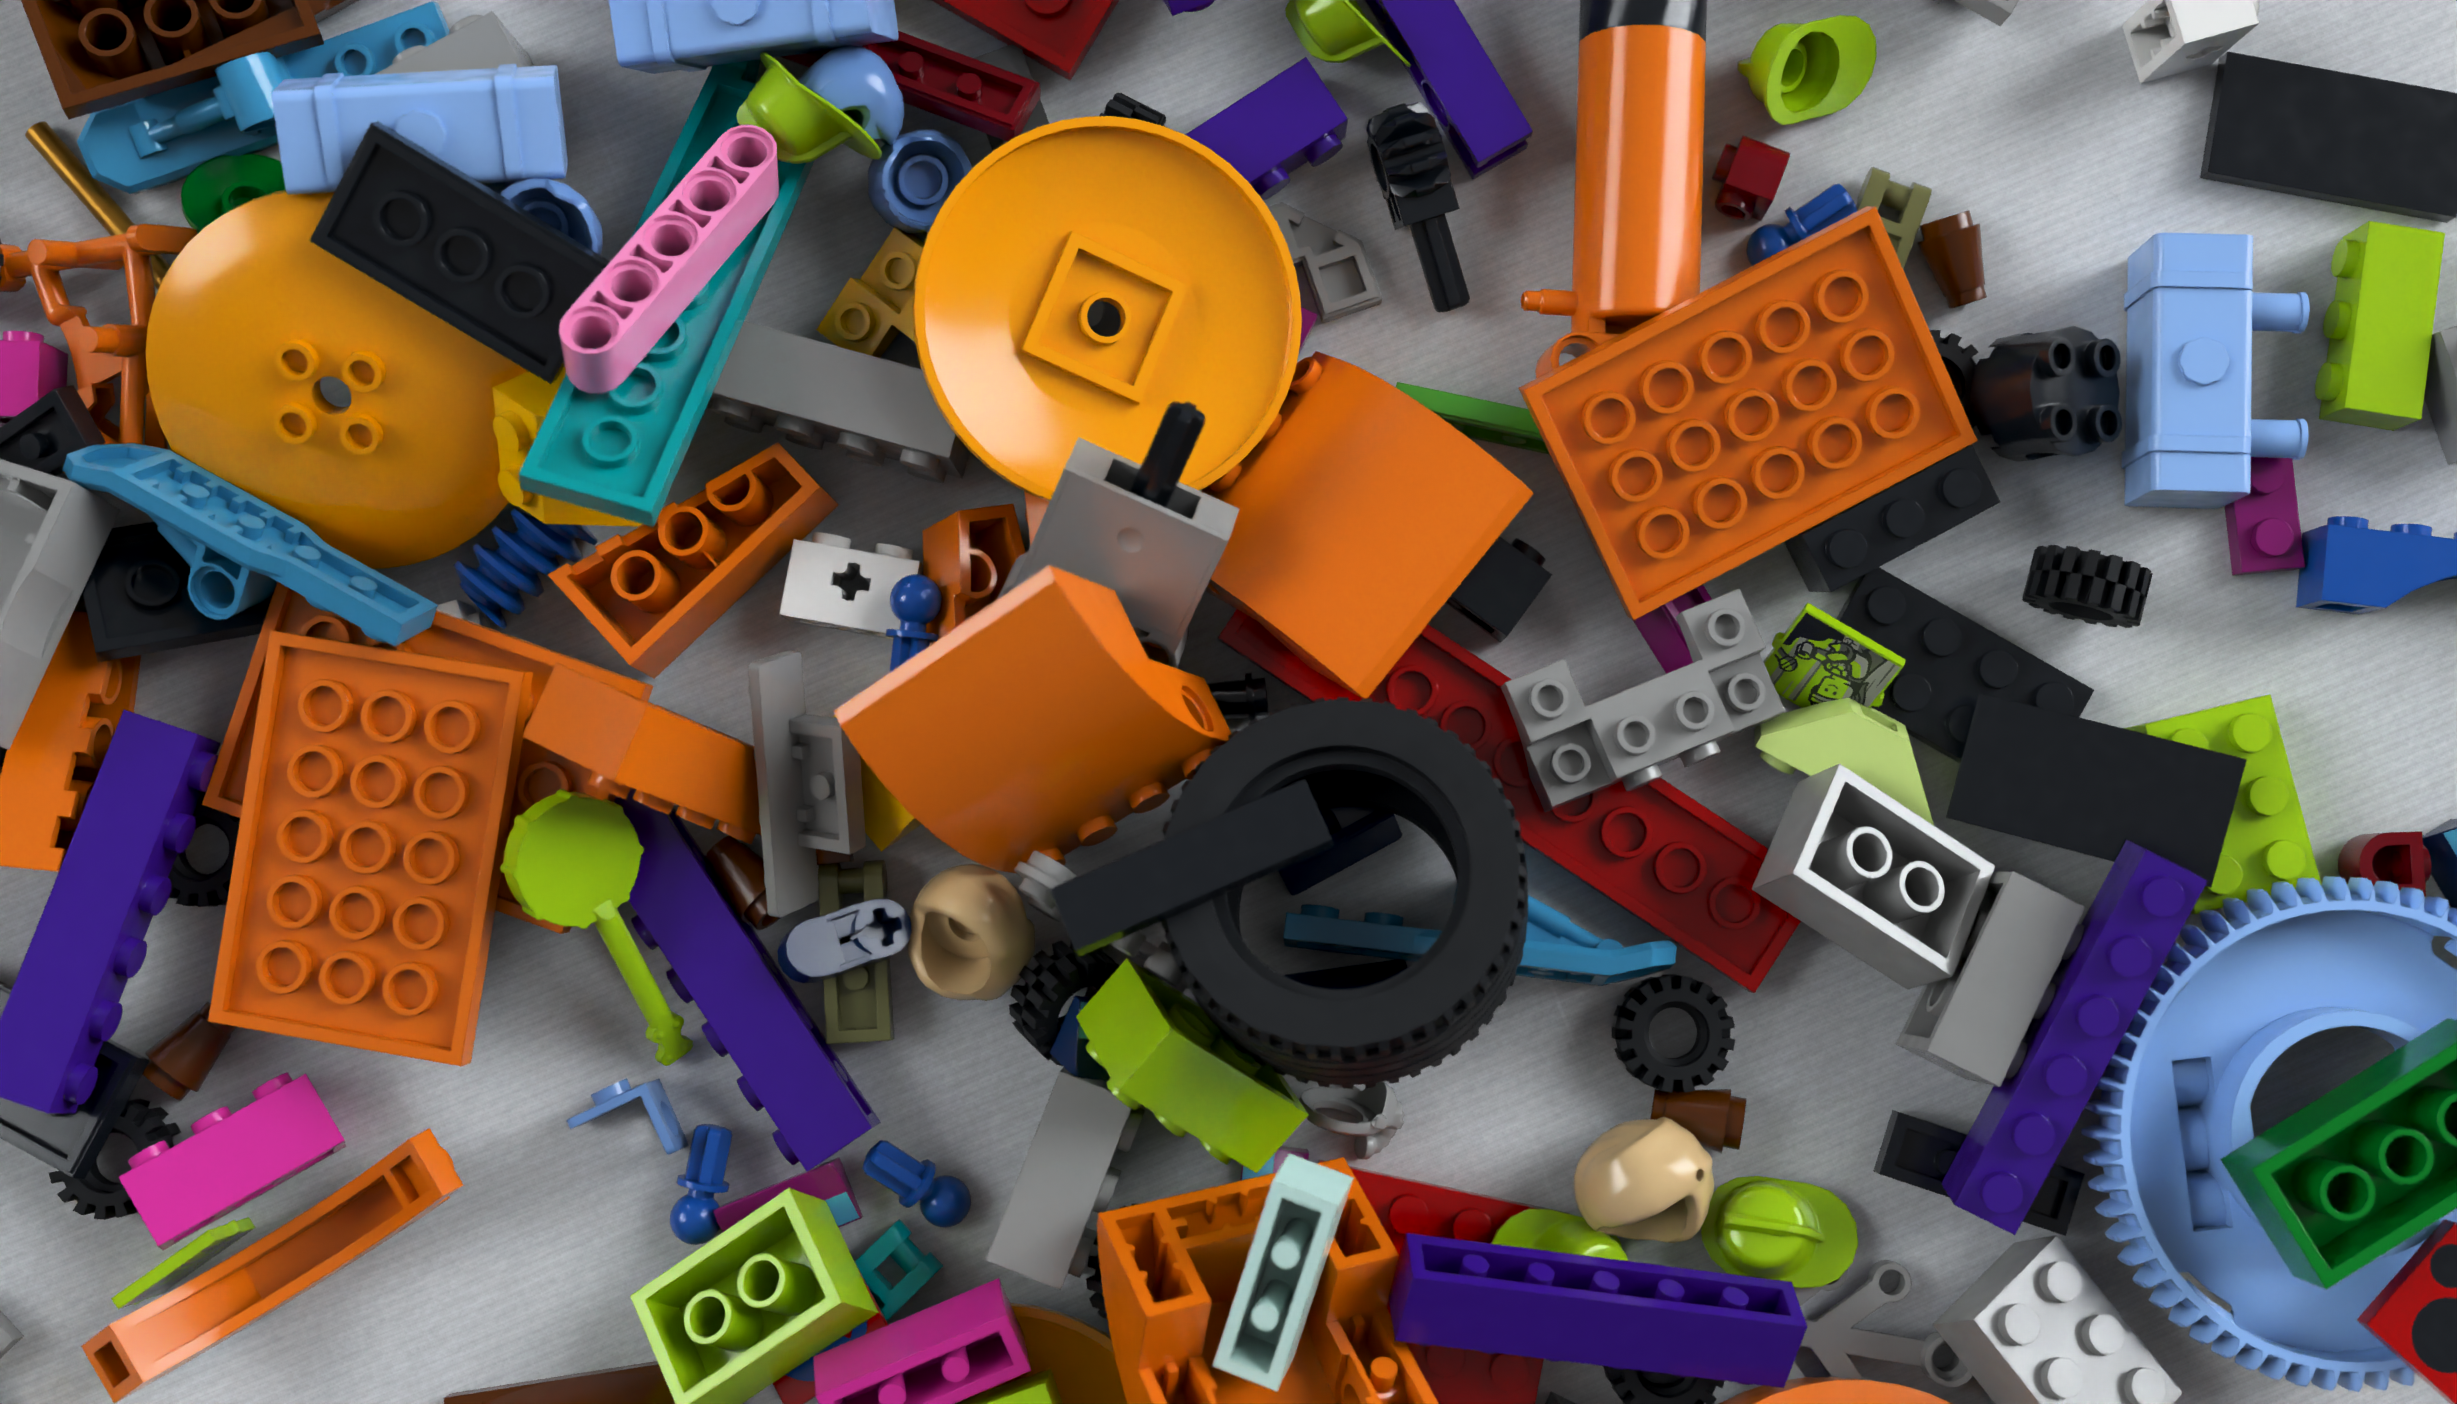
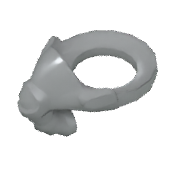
[1299,1082,1405,1159]

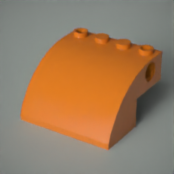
[1201,351,1534,699]
[834,565,1232,874]
[1097,1157,1439,1404]

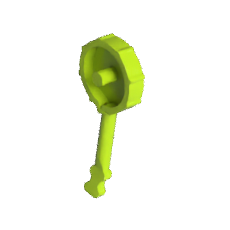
[500,789,693,1066]

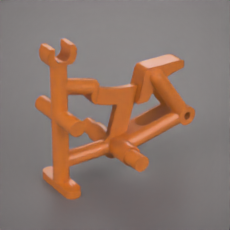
[0,224,198,475]

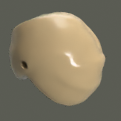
[907,864,1035,1001]
[1574,1117,1714,1243]

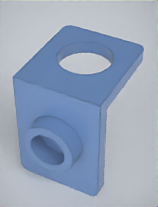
[566,1079,688,1155]

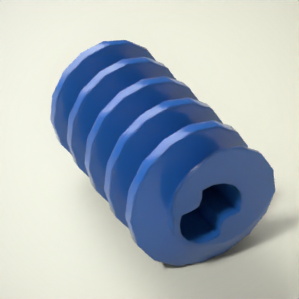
[453,508,598,629]

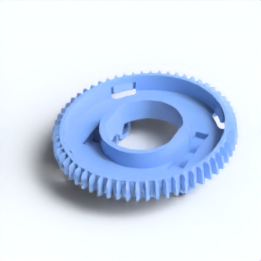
[2081,876,2457,1392]

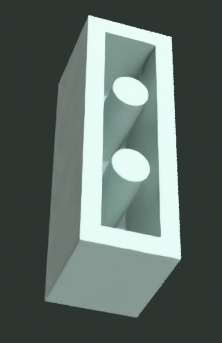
[1212,1153,1353,1391]

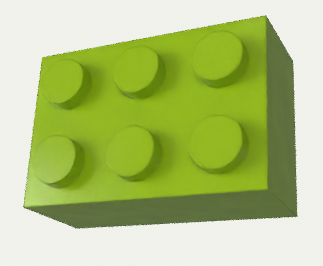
[2123,694,2321,914]
[1076,958,1309,1173]
[630,1188,878,1404]

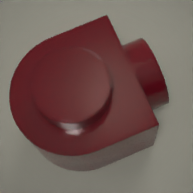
[1712,135,1790,221]
[2338,831,2431,896]

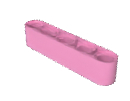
[559,125,779,393]

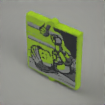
[1763,602,1906,708]
[111,1217,256,1309]

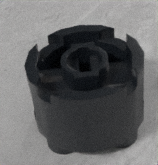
[1970,326,2122,462]

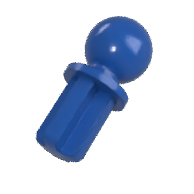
[1746,184,1857,266]
[886,574,942,673]
[670,1124,732,1245]
[862,1140,971,1227]

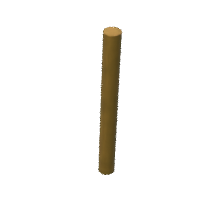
[26,121,170,290]

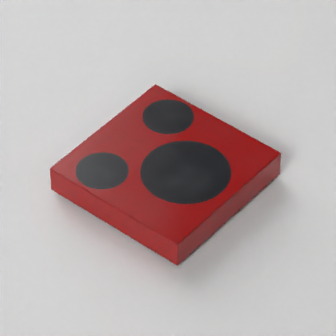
[2357,1219,2457,1404]

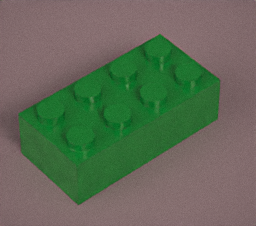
[2220,1018,2457,1290]

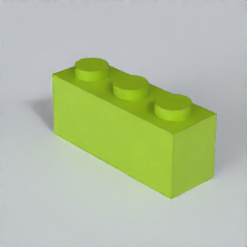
[2315,221,2445,431]

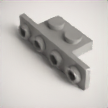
[748,650,866,918]

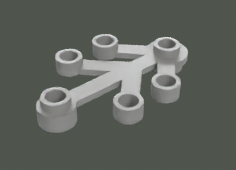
[1014,850,1191,993]
[1787,1260,1973,1388]

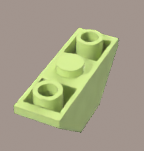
[1754,698,1934,825]

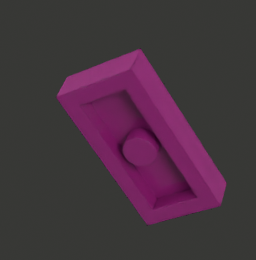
[2224,457,2305,576]

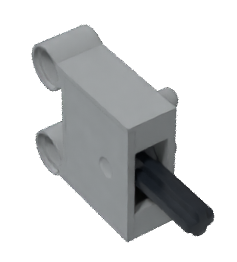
[998,401,1239,669]

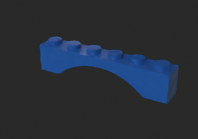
[2296,516,2457,615]

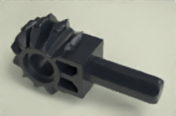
[1366,102,1470,312]

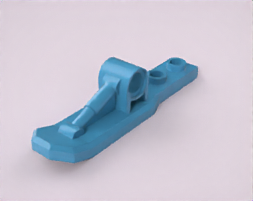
[77,1,449,194]
[63,443,438,646]
[1283,887,1677,986]

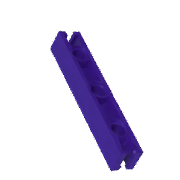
[1365,0,1533,180]

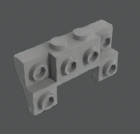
[1501,589,1786,812]

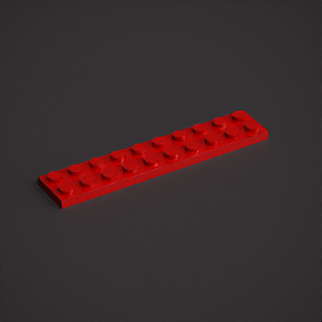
[1218,609,1801,993]

